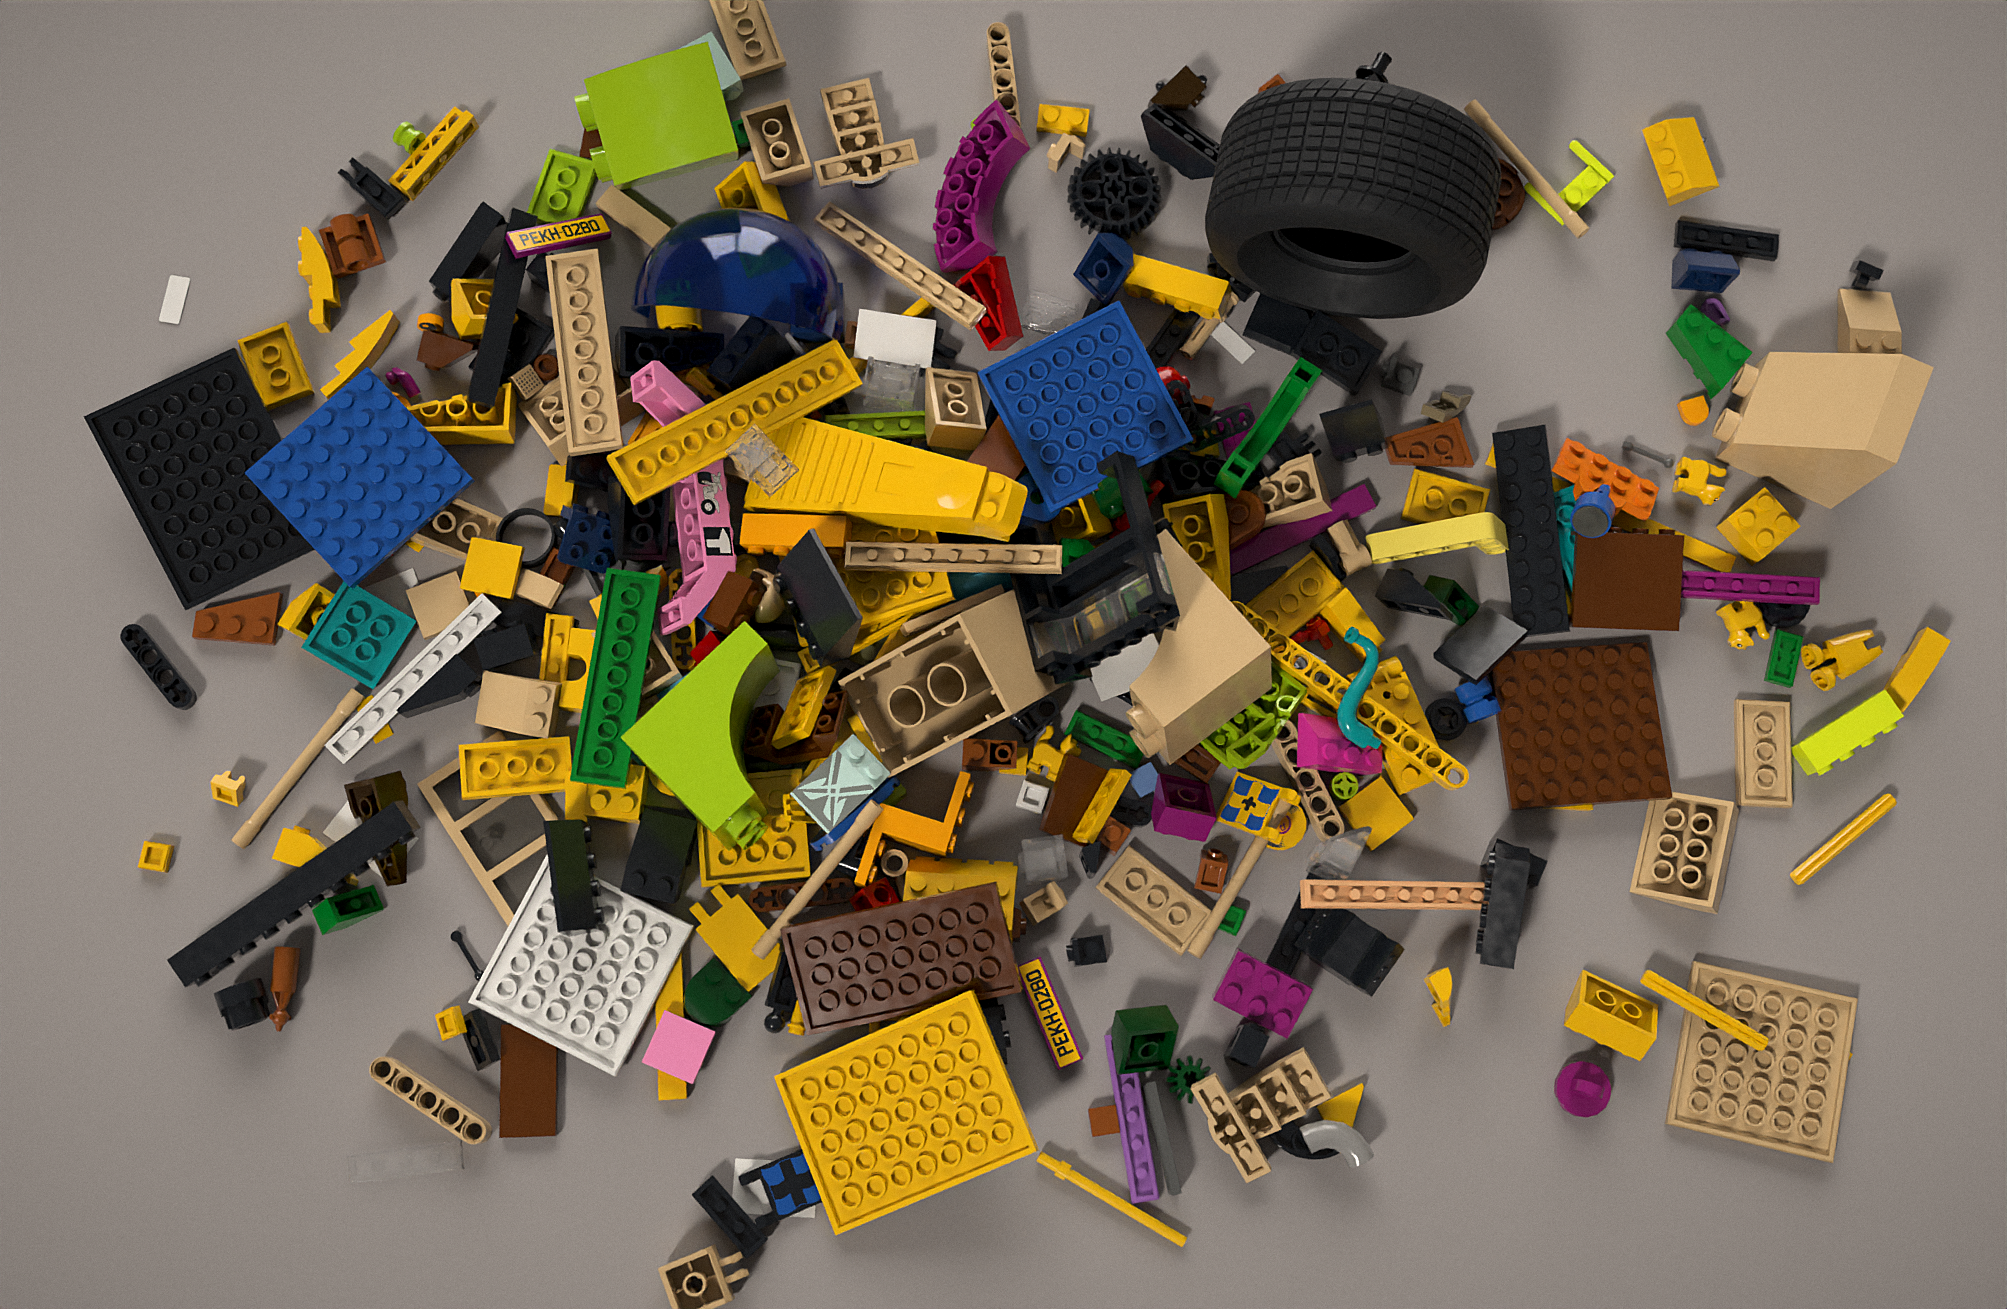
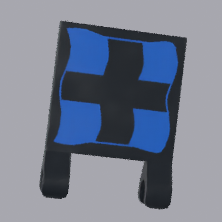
[739,1149,822,1229]

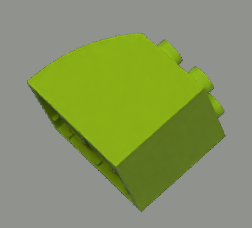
[574,41,738,191]

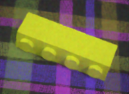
[1791,690,1904,776]

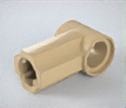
[1326,520,1372,576]

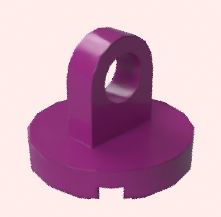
[1554,1061,1611,1117]

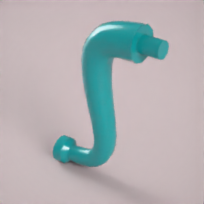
[1337,627,1381,749]

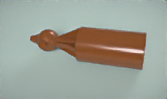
[269,947,301,1032]

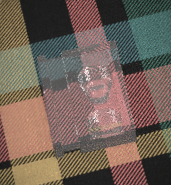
[1020,289,1079,336]

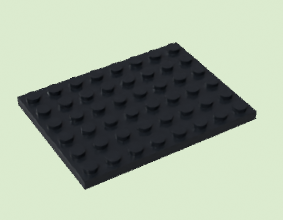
[84,348,315,611]

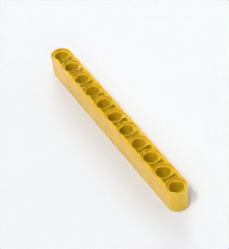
[1231,601,1469,791]

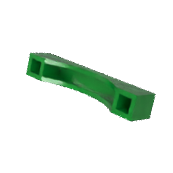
[1214,357,1322,498]

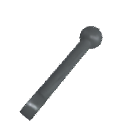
[1622,441,1674,468]

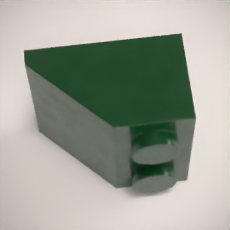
[1111,1005,1179,1075]

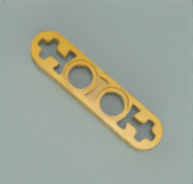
[669,568,697,672]

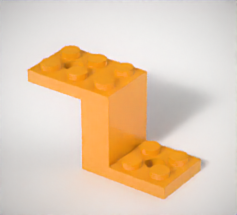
[854,771,974,889]

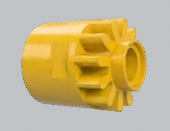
[654,278,703,332]

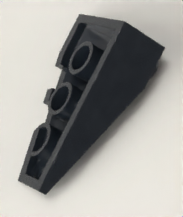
[615,326,724,378]

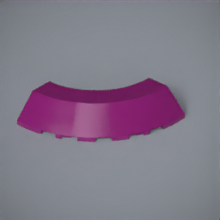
[933,100,1030,273]

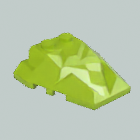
[1199,661,1307,769]

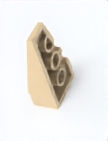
[1251,453,1332,528]

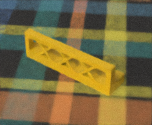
[388,106,479,201]

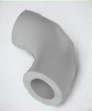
[1299,1120,1374,1167]

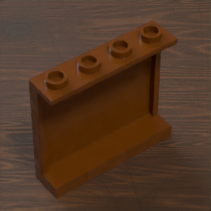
[1569,527,1684,631]

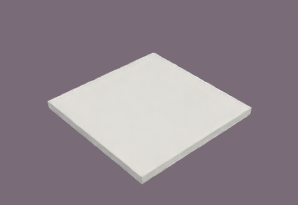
[468,854,694,1077]

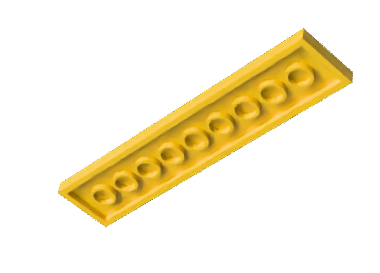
[606,339,863,505]

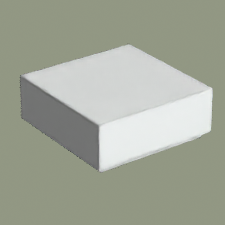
[1016,780,1049,814]

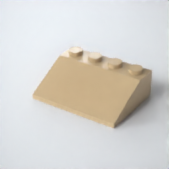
[517,359,646,467]
[1629,792,1739,914]

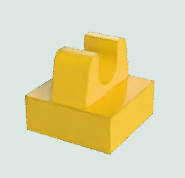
[210,771,246,807]

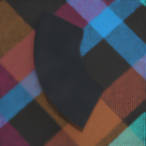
[1267,1120,1340,1160]

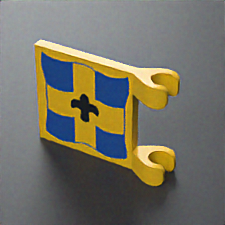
[1216,772,1301,845]

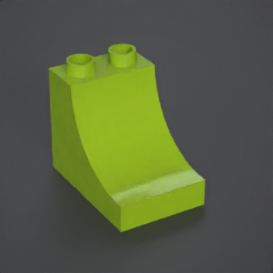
[621,621,780,851]

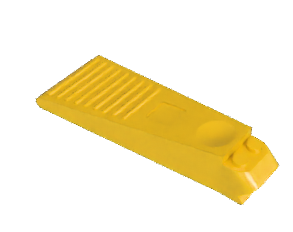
[743,417,1028,542]

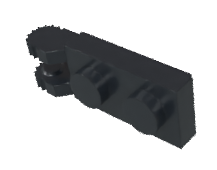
[337,157,406,220]

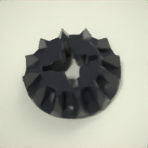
[1425,698,1467,741]

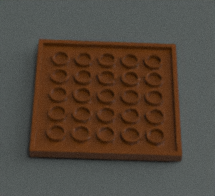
[1490,642,1672,811]

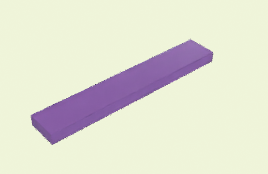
[1104,1034,1160,1204]

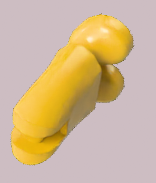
[1801,629,1883,691]

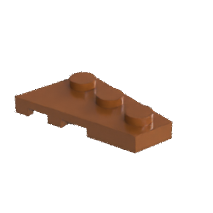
[1385,417,1474,468]
[192,592,283,646]

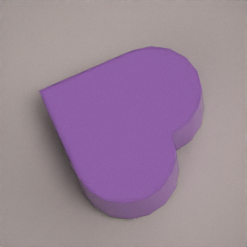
[1700,298,1731,327]

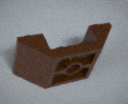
[743,690,849,765]

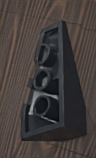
[1156,449,1265,507]

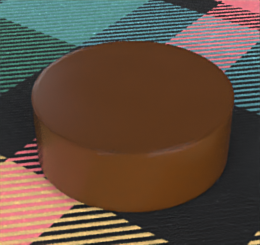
[533,354,559,381]

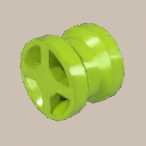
[393,121,426,154]
[1328,772,1359,802]

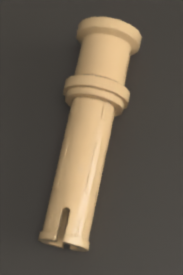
[1179,292,1239,360]

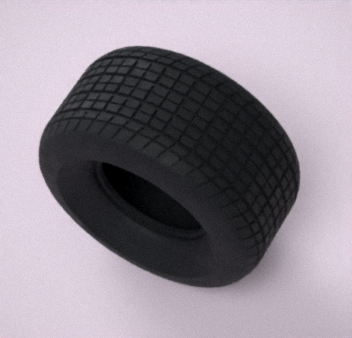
[1205,78,1501,319]

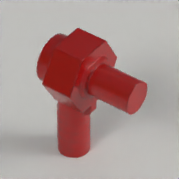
[1290,617,1334,650]

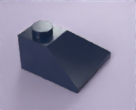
[1073,233,1133,306]

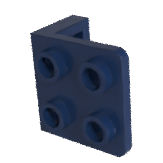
[557,503,614,574]

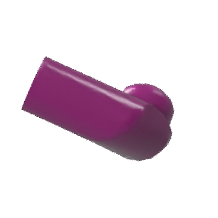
[385,367,421,398]

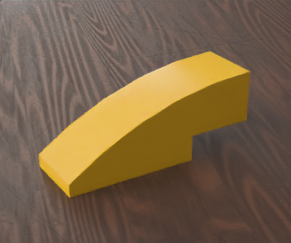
[1883,627,1951,712]

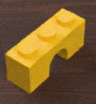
[559,628,596,713]

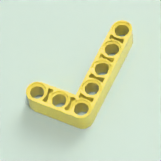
[1366,512,1509,564]

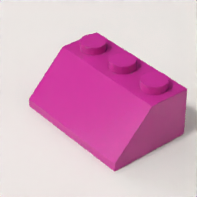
[1297,713,1382,776]

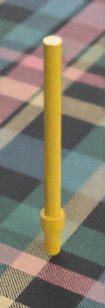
[1036,1151,1187,1247]

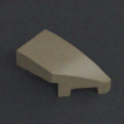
[1421,391,1471,423]

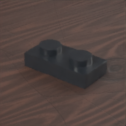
[462,1008,501,1072]

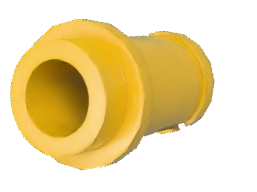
[787,1000,806,1036]

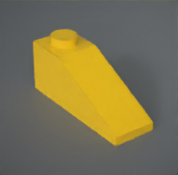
[272,825,359,886]

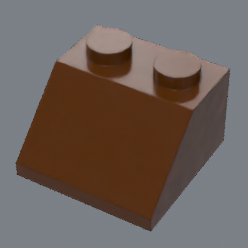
[702,570,765,637]

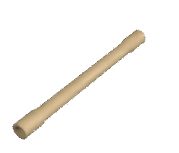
[1464,99,1590,239]
[231,688,365,849]
[1187,799,1291,959]
[751,800,884,960]

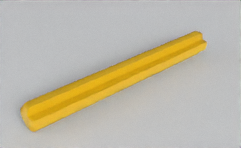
[1790,793,1897,885]
[1640,970,1769,1051]

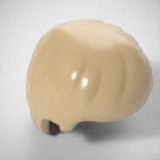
[749,568,785,623]

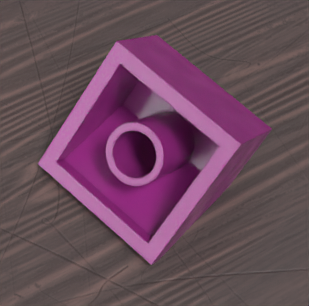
[1151,773,1217,842]

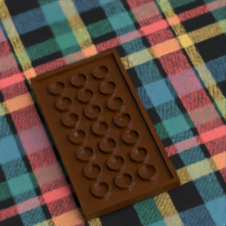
[780,881,1023,1036]

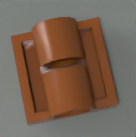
[319,213,386,279]

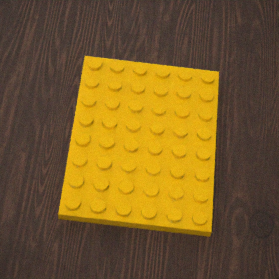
[774,990,1039,1235]

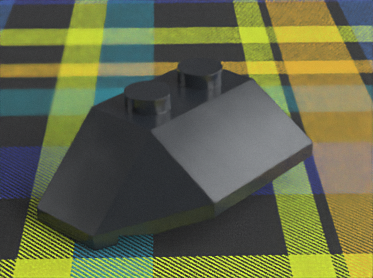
[1141,103,1220,180]

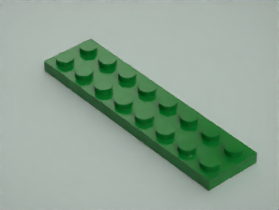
[570,568,662,789]

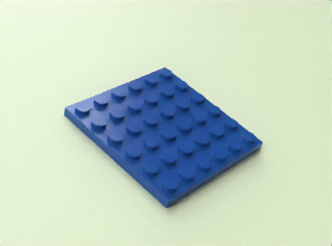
[978,301,1194,514]
[245,367,475,589]

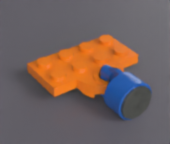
[1551,438,1659,538]

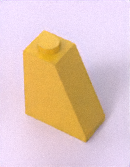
[1318,587,1385,663]

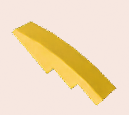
[320,310,400,400]

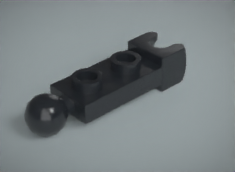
[764,939,797,1033]

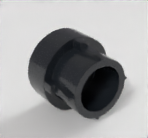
[214,978,270,1031]

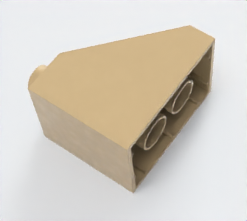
[1712,352,1934,509]
[838,589,1069,778]

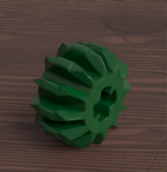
[1166,1055,1211,1104]

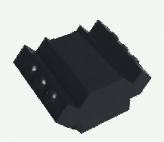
[1294,909,1405,997]

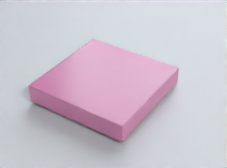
[642,1010,716,1084]

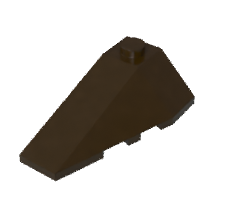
[344,770,408,887]

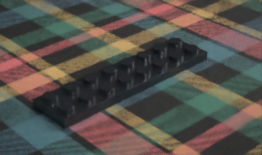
[1492,424,1571,637]

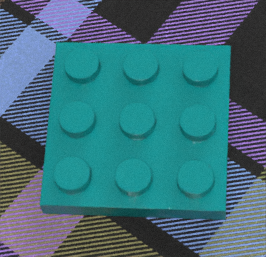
[301,581,416,689]

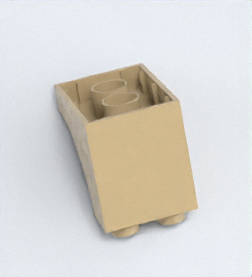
[1126,529,1272,765]

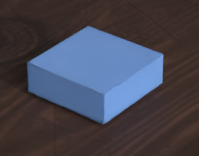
[1129,762,1158,799]

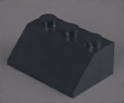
[706,313,795,395]

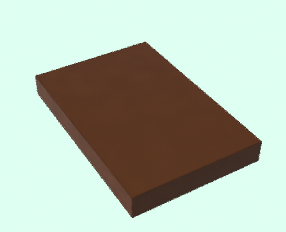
[1039,753,1108,848]

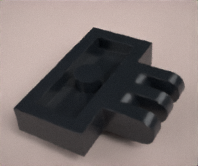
[1267,431,1322,470]

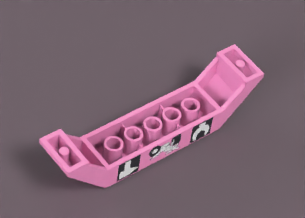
[630,360,737,635]

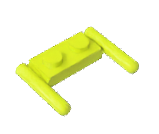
[1524,140,1615,226]

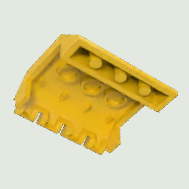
[903,856,1018,944]

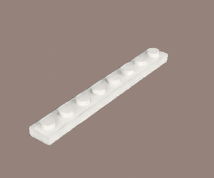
[324,593,502,764]

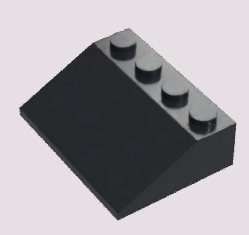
[773,528,863,668]

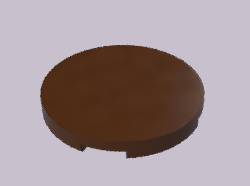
[1493,158,1525,230]

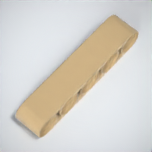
[986,22,1021,129]
[1271,720,1344,843]
[369,1057,492,1144]

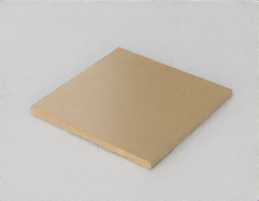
[1665,961,1858,1163]

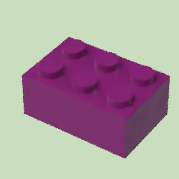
[1212,948,1313,1039]

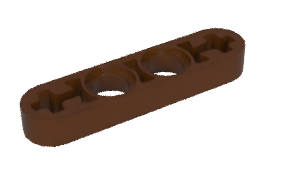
[749,878,856,913]

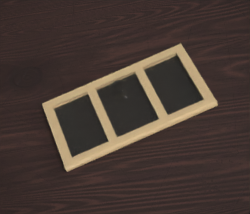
[417,731,596,926]

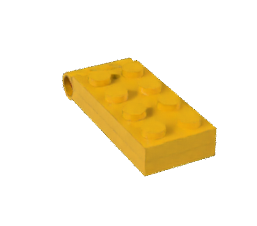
[1346,656,1451,796]

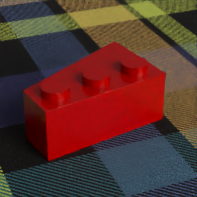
[953,256,1023,351]

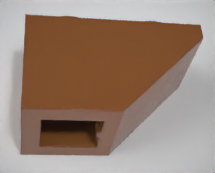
[962,739,1018,771]

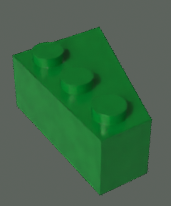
[1666,304,1753,400]

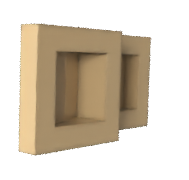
[515,568,564,609]

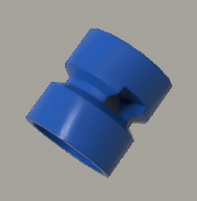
[1455,676,1502,724]

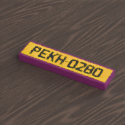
[505,213,612,258]
[1017,956,1083,1070]

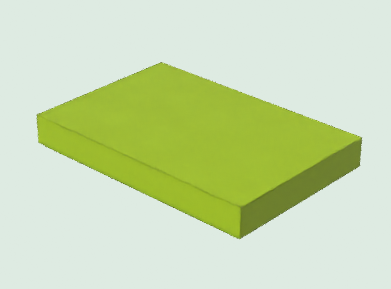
[527,149,597,225]

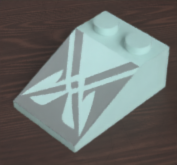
[790,734,891,834]

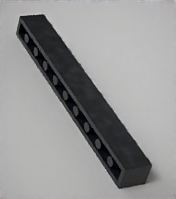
[167,800,421,987]

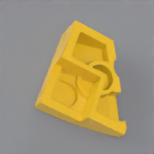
[1423,967,1452,1027]

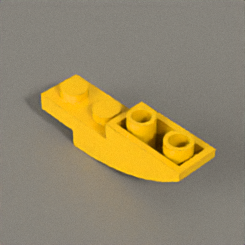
[298,227,341,333]

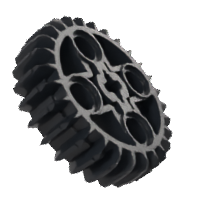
[1067,147,1161,239]

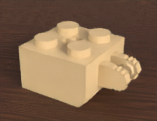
[658,1244,749,1309]

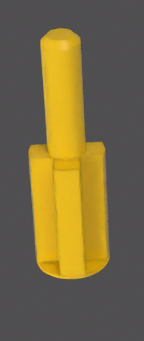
[685,367,723,400]

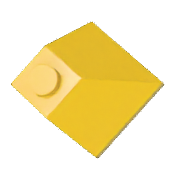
[451,279,518,339]
[277,583,335,640]

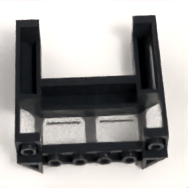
[1001,451,1180,685]

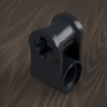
[1008,696,1059,744]

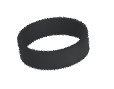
[496,508,557,568]

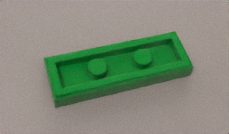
[1064,710,1144,770]

